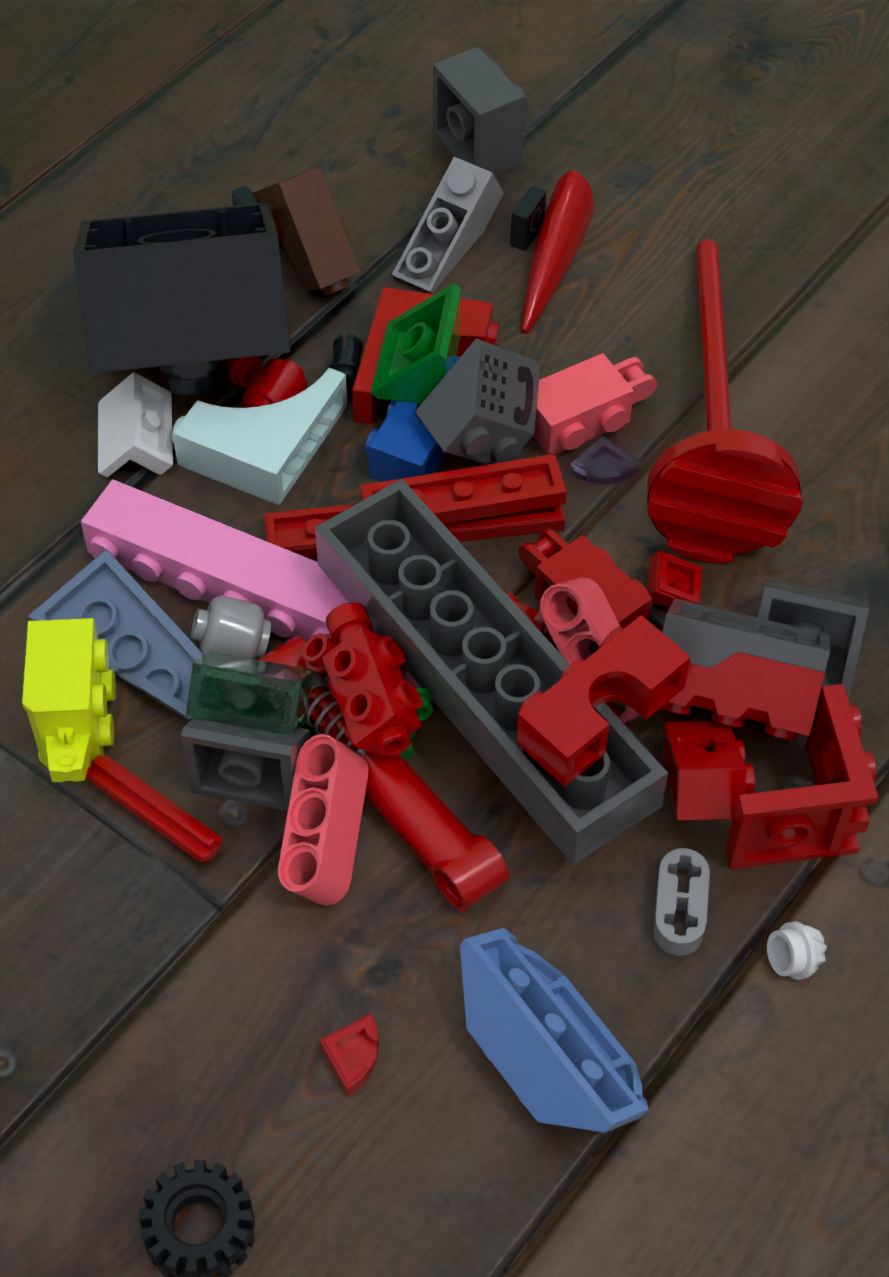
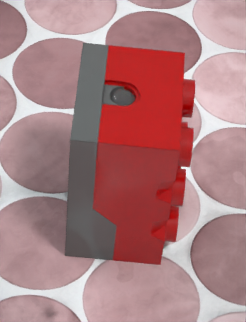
[661,599,830,740]

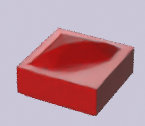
[647,550,702,608]

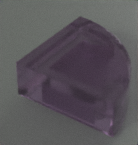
[570,436,640,484]

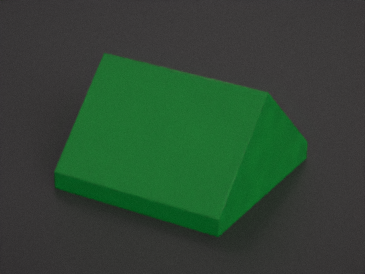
[371,283,461,404]

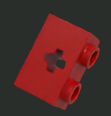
[662,721,755,821]

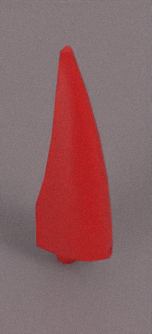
[520,171,594,334]

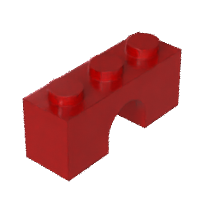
[517,615,691,787]

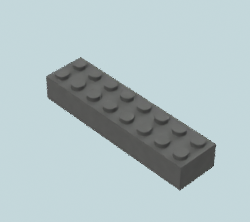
[315,478,668,865]

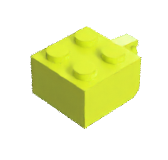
[22,618,116,782]

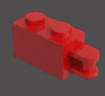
[518,528,653,652]

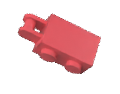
[533,353,658,455]

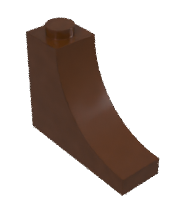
[252,167,360,296]

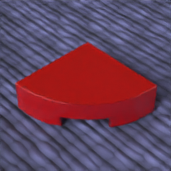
[320,1013,379,1096]

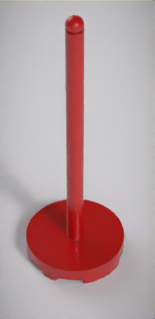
[647,239,803,563]

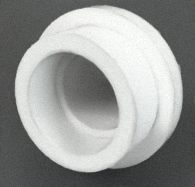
[767,921,827,980]

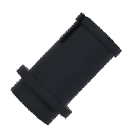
[326,334,363,394]

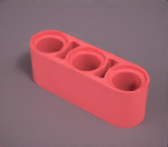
[540,577,640,724]
[278,734,368,906]

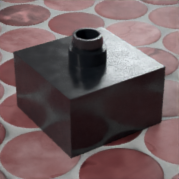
[73,202,290,395]

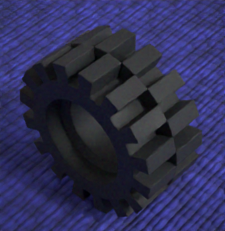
[139,1160,256,1277]

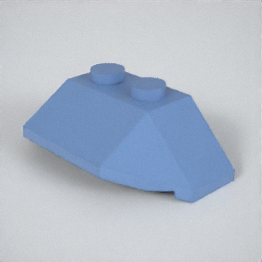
[460,928,649,1133]

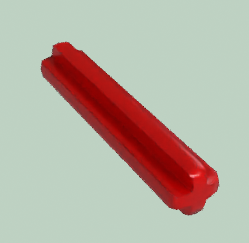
[86,755,223,862]

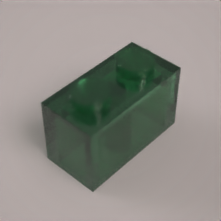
[186,651,314,736]

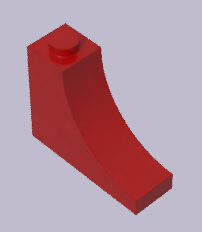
[353,287,500,424]

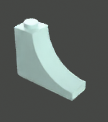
[171,368,347,505]

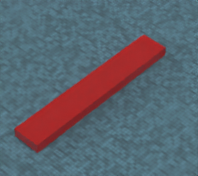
[263,503,565,559]

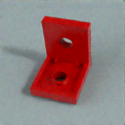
[725,684,878,870]

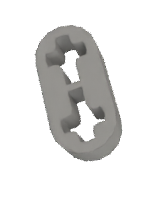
[653,848,710,956]

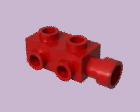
[322,602,423,756]

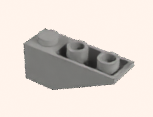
[392,157,504,294]

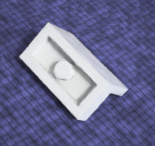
[98,372,173,477]

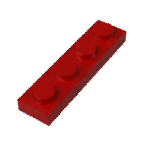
[360,454,567,524]

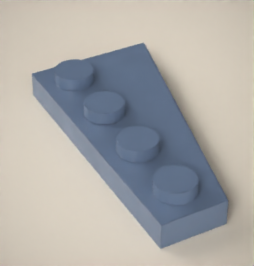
[28,549,236,722]

